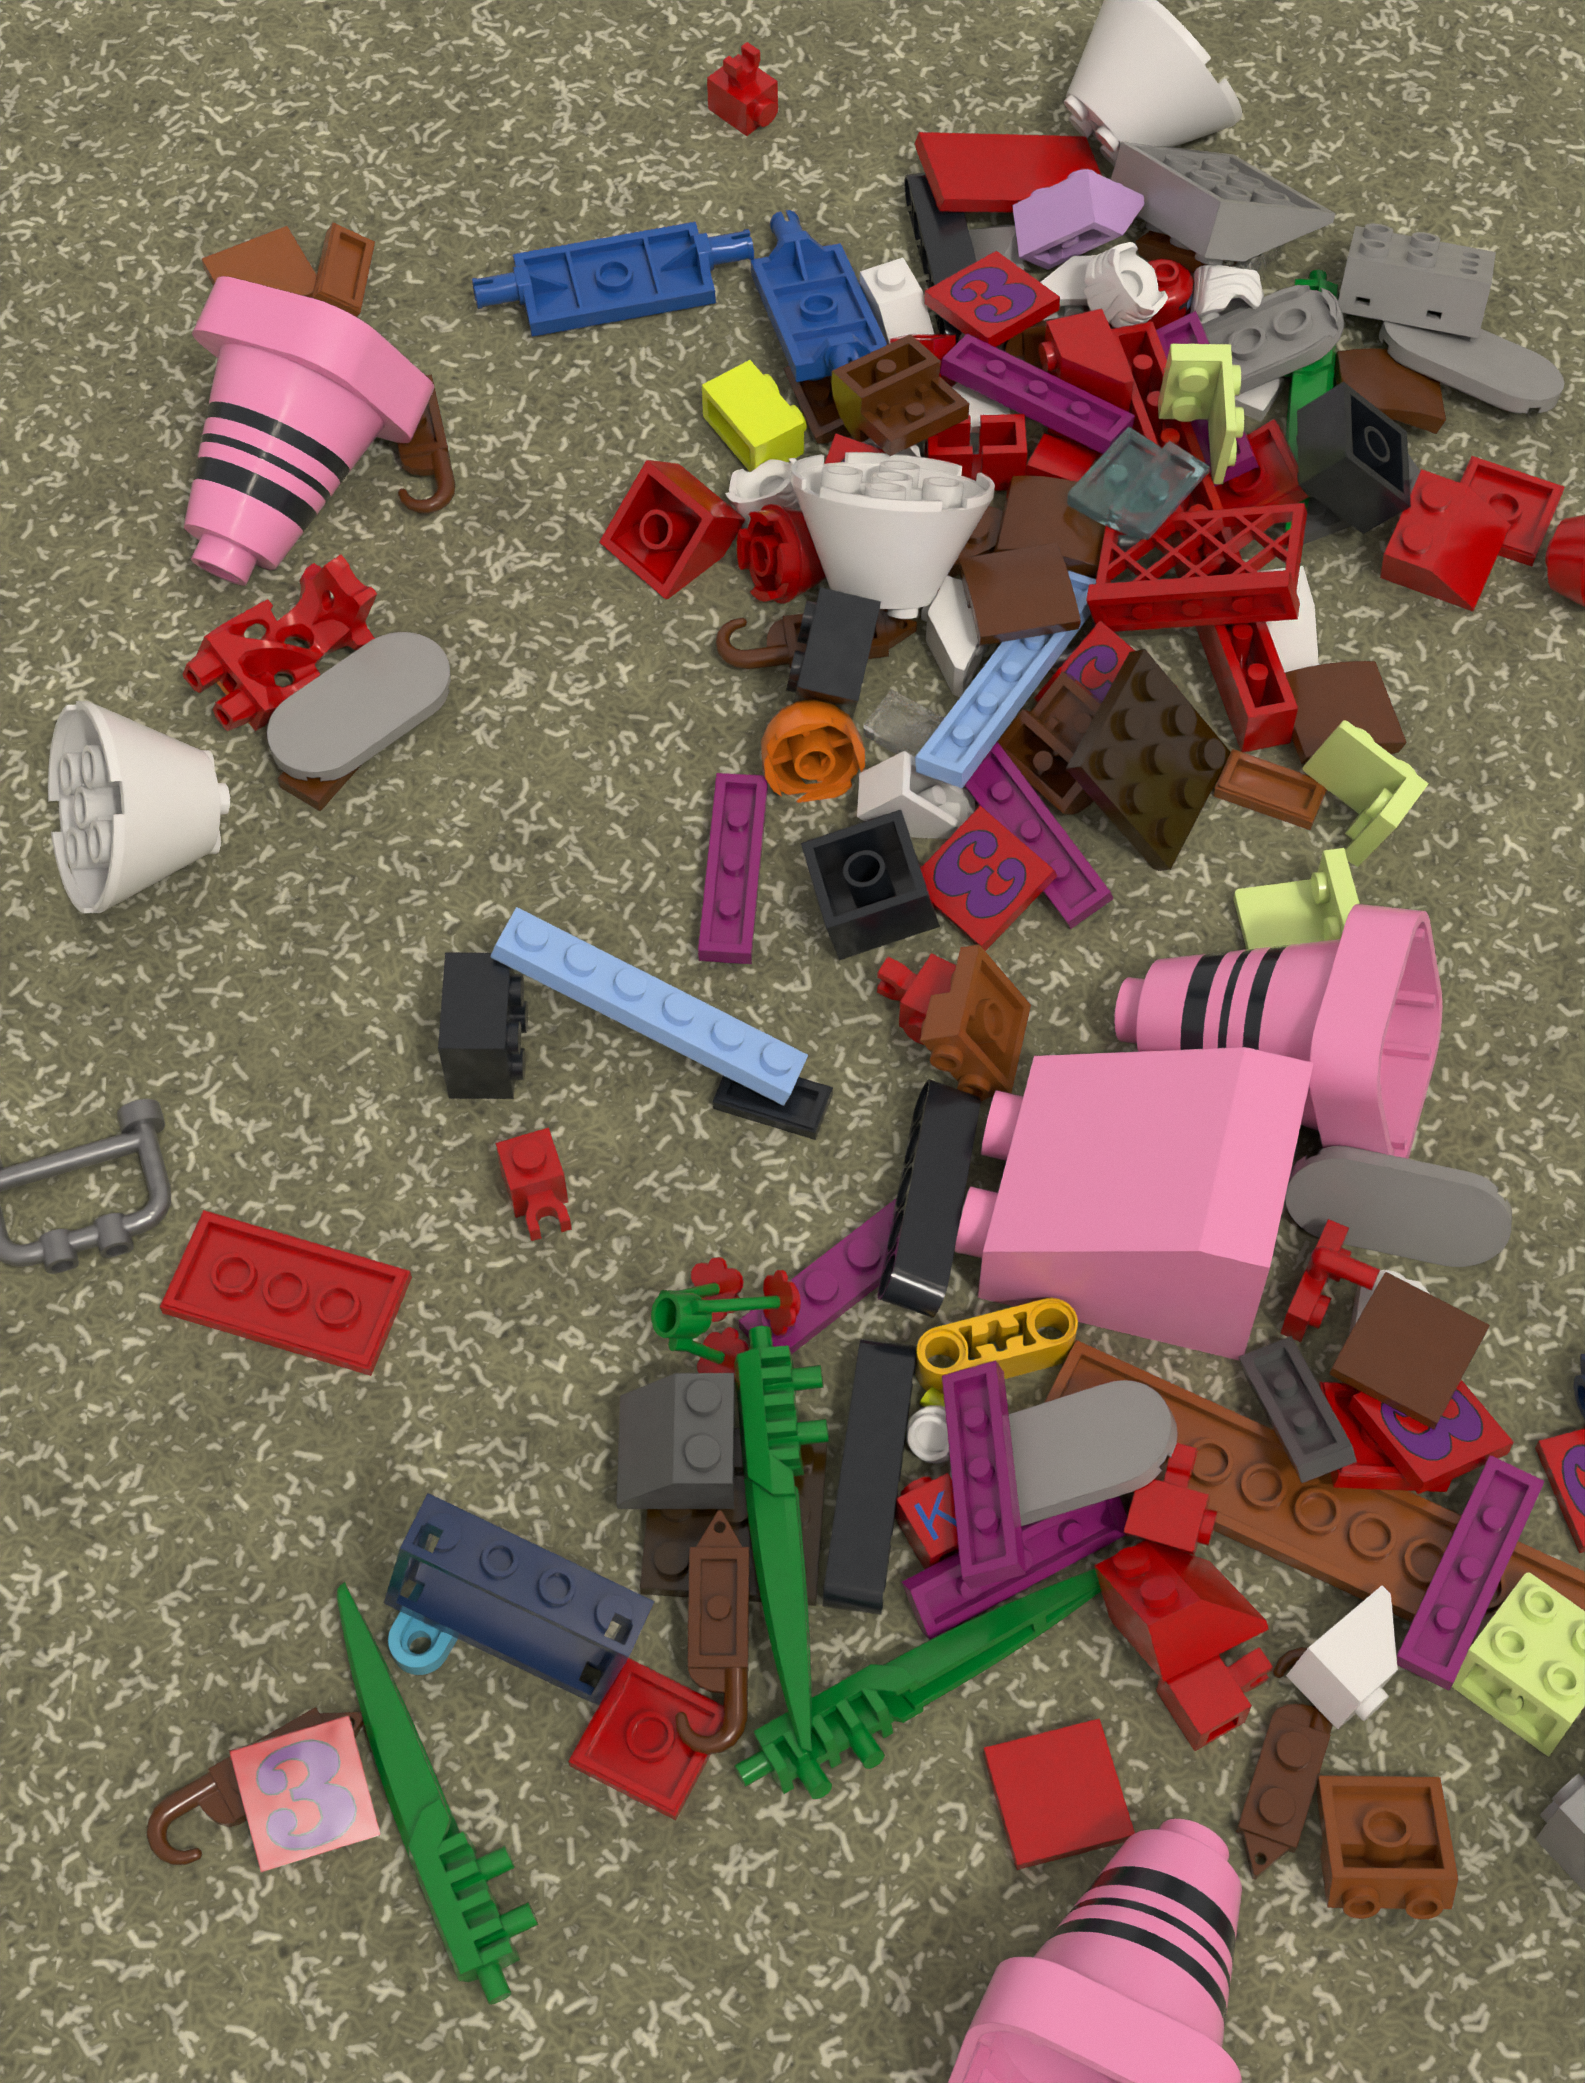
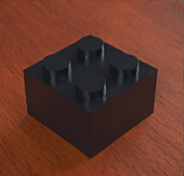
[1296,382,1411,534]
[786,587,881,719]
[801,810,940,960]
[438,952,528,1099]

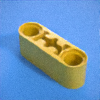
[915,1298,1078,1394]

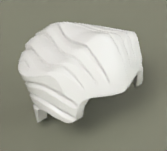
[1084,242,1168,328]
[1190,265,1264,324]
[725,458,802,529]

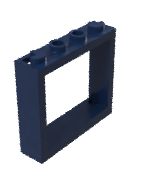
[384,1493,655,1705]

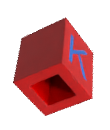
[895,1473,959,1570]

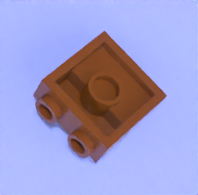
[920,944,1031,1101]
[1316,1776,1458,1919]

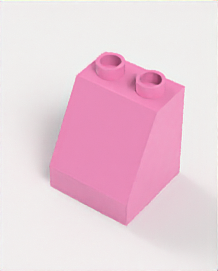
[955,1047,1314,1361]

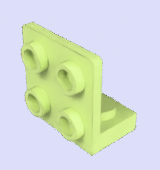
[1158,344,1244,484]
[1302,720,1429,867]
[1234,848,1359,949]
[1452,1573,1585,1757]

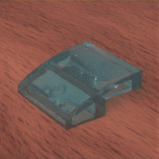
[1067,427,1210,540]

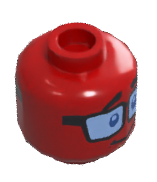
[1148,259,1194,330]

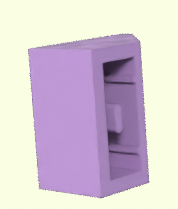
[1012,169,1145,270]

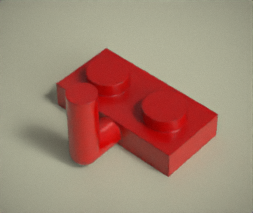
[1280,1219,1380,1342]

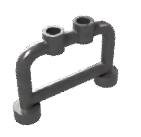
[0,1099,171,1274]

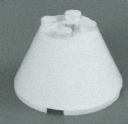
[1064,0,1242,166]
[790,452,995,619]
[48,701,230,913]

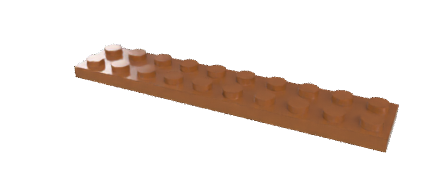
[1044,1340,1585,1647]

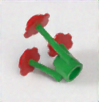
[651,1257,801,1382]

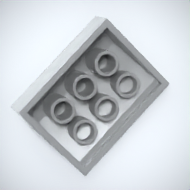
[1111,142,1336,266]

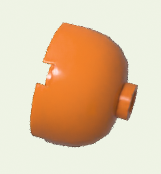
[761,699,865,803]

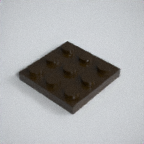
[1066,649,1231,871]
[640,1428,828,1606]

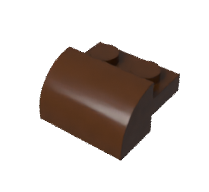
[831,334,970,456]
[997,671,1102,815]

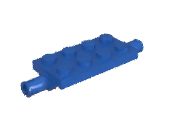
[750,210,888,382]
[472,222,754,337]

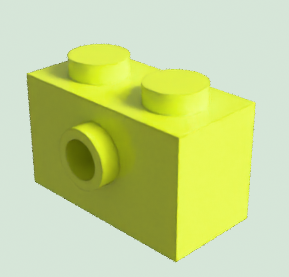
[702,360,807,472]

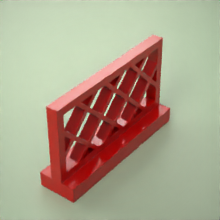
[1086,503,1307,632]

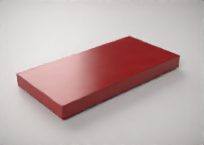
[914,132,1102,212]
[160,1210,412,1376]

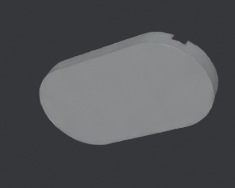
[1202,285,1344,395]
[1379,310,1564,414]
[267,632,451,781]
[1285,1146,1512,1267]
[950,1380,1177,1526]

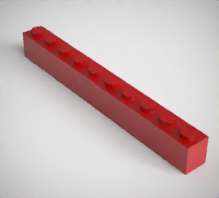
[1111,321,1298,753]

